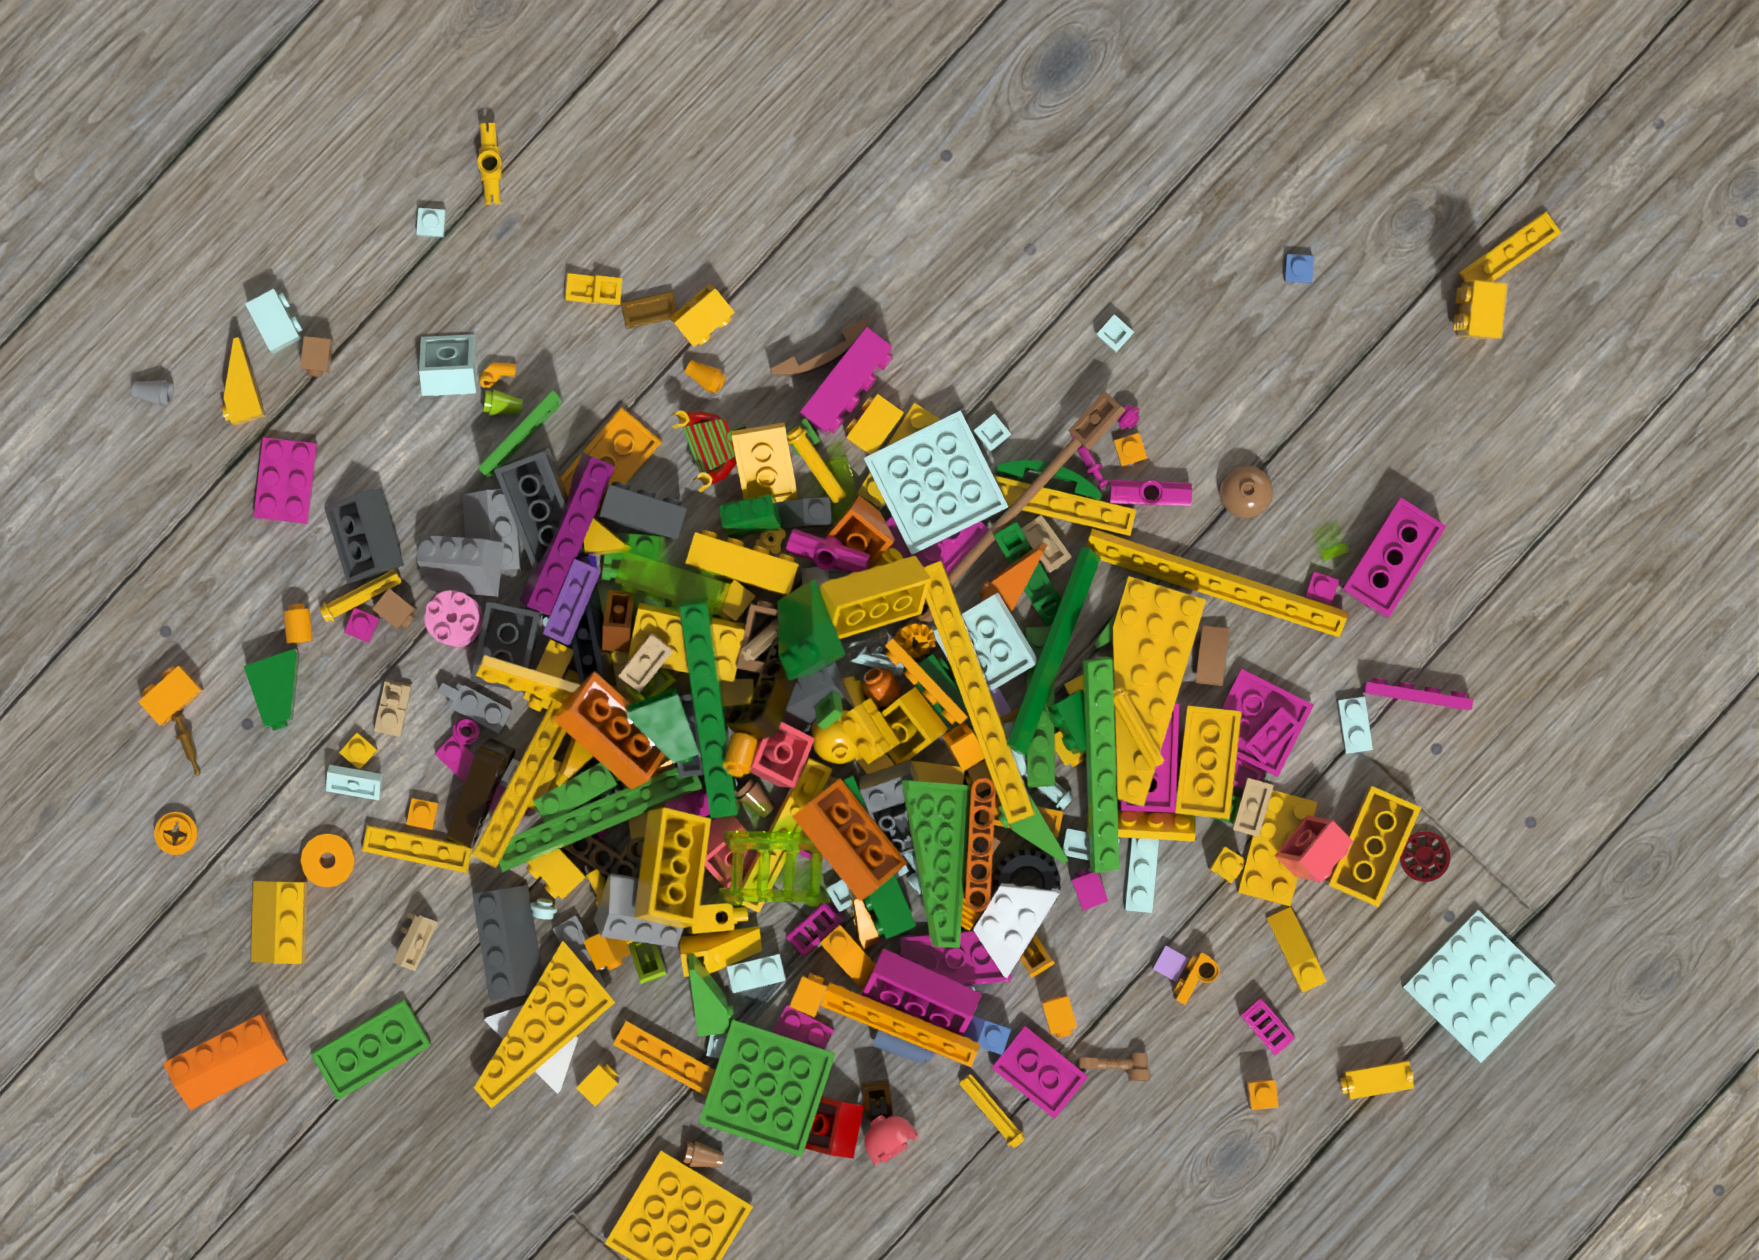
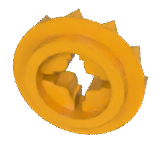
[894,623,936,661]
[154,812,198,855]

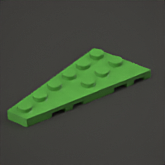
[902,780,971,948]

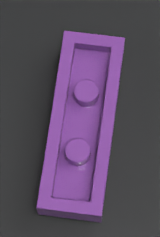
[543,559,601,645]

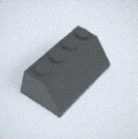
[494,447,584,570]
[472,885,543,1001]

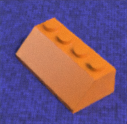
[553,672,665,790]
[792,778,908,901]
[163,1013,288,1110]

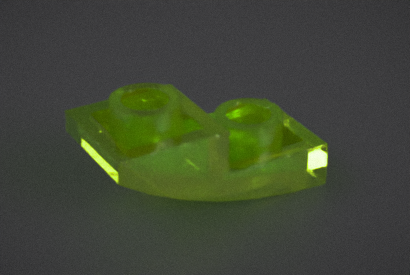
[824,454,858,517]

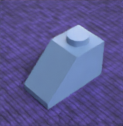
[962,1015,1011,1055]

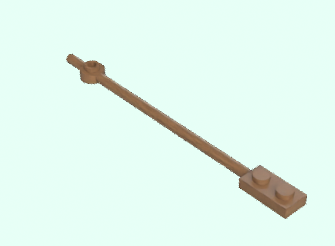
[892,391,1125,637]

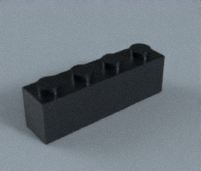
[571,581,617,687]

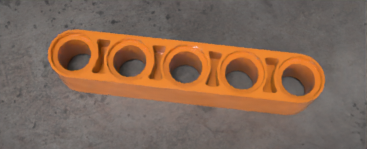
[965,778,996,911]

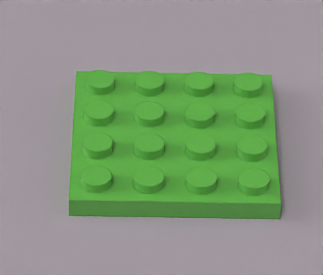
[699,1020,836,1157]

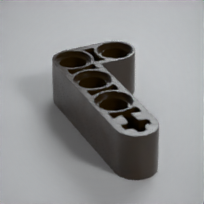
[724,639,798,739]
[446,738,516,849]
[563,834,645,878]

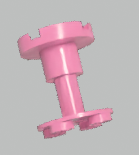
[425,590,484,647]

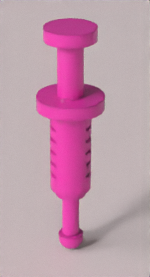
[1071,434,1110,490]

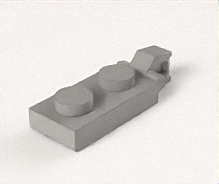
[437,682,513,734]
[553,915,606,986]

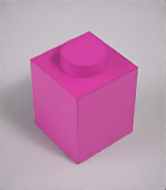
[1071,867,1108,911]

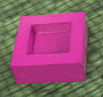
[1305,572,1339,606]
[344,608,380,643]

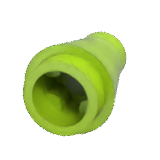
[482,389,523,415]

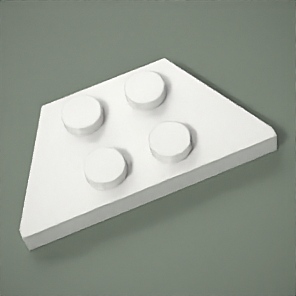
[973,883,1061,978]
[484,1005,579,1094]

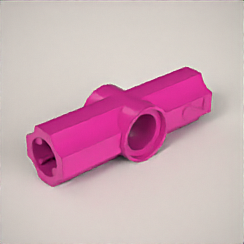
[1110,480,1192,507]
[786,529,870,574]

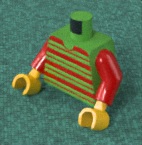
[670,411,746,492]

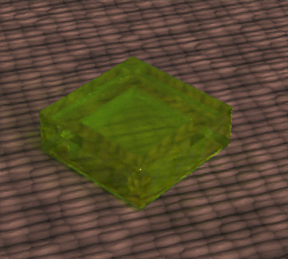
[1318,542,1349,563]

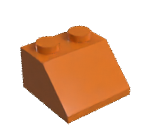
[823,495,895,570]

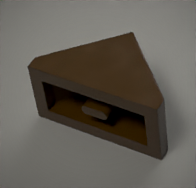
[862,1079,893,1124]

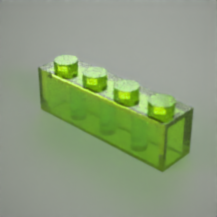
[615,551,731,617]

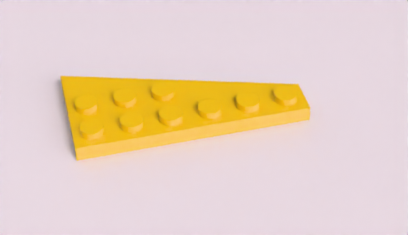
[474,940,616,1108]

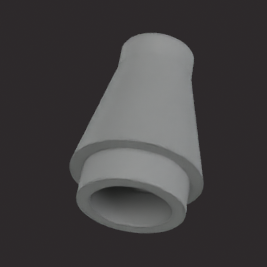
[132,380,174,406]

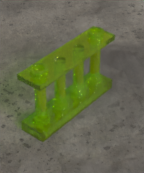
[719,831,830,906]

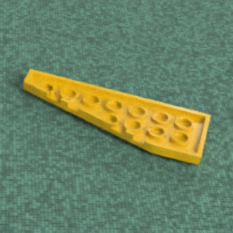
[1112,576,1206,807]

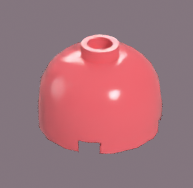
[864,1115,919,1166]

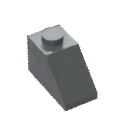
[777,497,832,529]

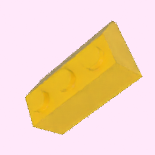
[251,881,308,964]

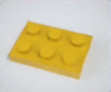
[731,422,798,502]

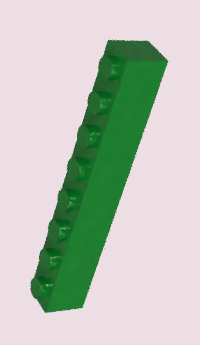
[680,597,739,818]

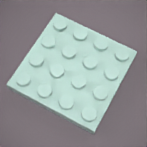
[864,410,1008,555]
[1403,910,1556,1063]

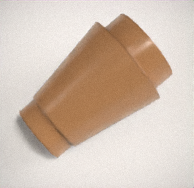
[737,778,775,818]
[682,1140,724,1168]

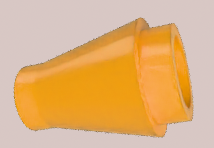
[685,360,726,394]

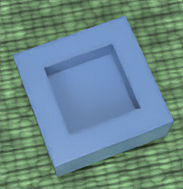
[1285,254,1314,284]

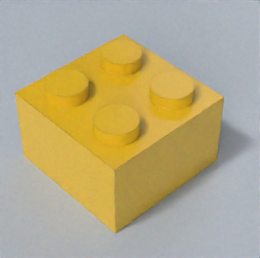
[881,687,949,764]

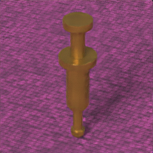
[171,714,201,776]

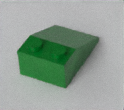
[778,580,846,680]

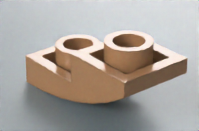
[1196,626,1230,686]

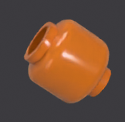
[861,667,901,708]

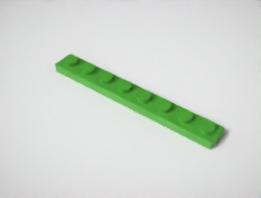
[1083,657,1119,873]
[499,767,702,872]

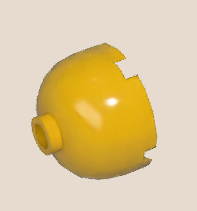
[811,710,859,765]

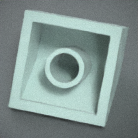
[419,334,477,396]

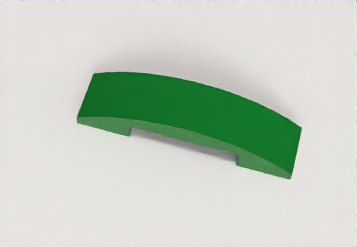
[996,460,1102,501]
[993,521,1061,627]

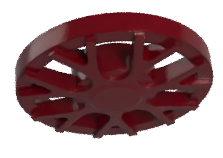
[1400,832,1450,882]

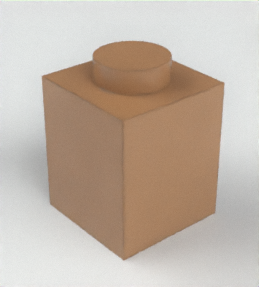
[300,336,334,377]
[372,588,417,630]

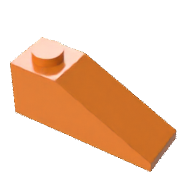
[979,542,1048,613]

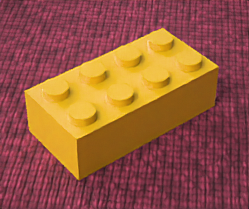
[1453,280,1507,340]
[685,529,799,596]
[820,556,931,639]
[628,602,745,682]
[1326,786,1421,907]
[634,808,711,928]

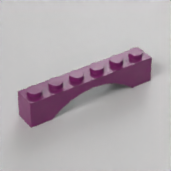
[519,452,615,616]

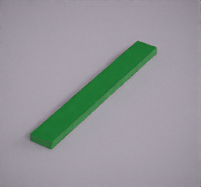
[1007,547,1101,756]

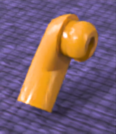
[479,362,516,389]

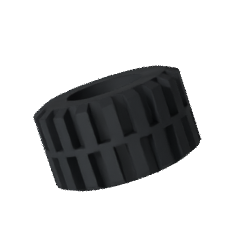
[993,849,1061,904]

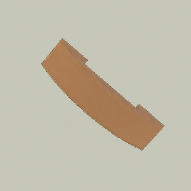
[770,319,868,377]

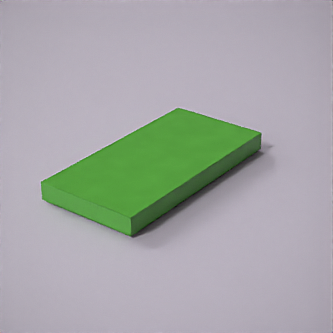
[478,391,563,479]
[311,999,431,1100]

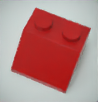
[804,1096,864,1159]

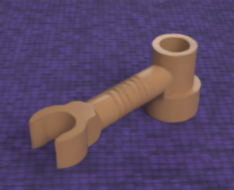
[1079,1053,1150,1081]

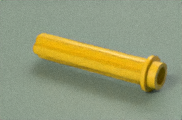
[786,426,845,503]
[319,570,401,622]
[1114,687,1164,769]
[959,1074,1026,1148]

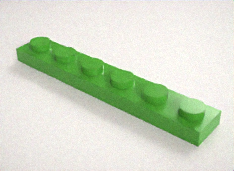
[1026,627,1056,787]

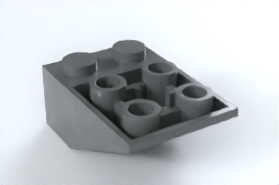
[860,760,919,855]

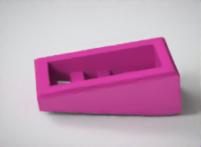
[786,899,845,957]
[1240,997,1295,1056]

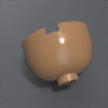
[1219,465,1273,519]

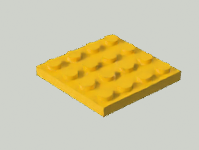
[604,1150,753,1260]

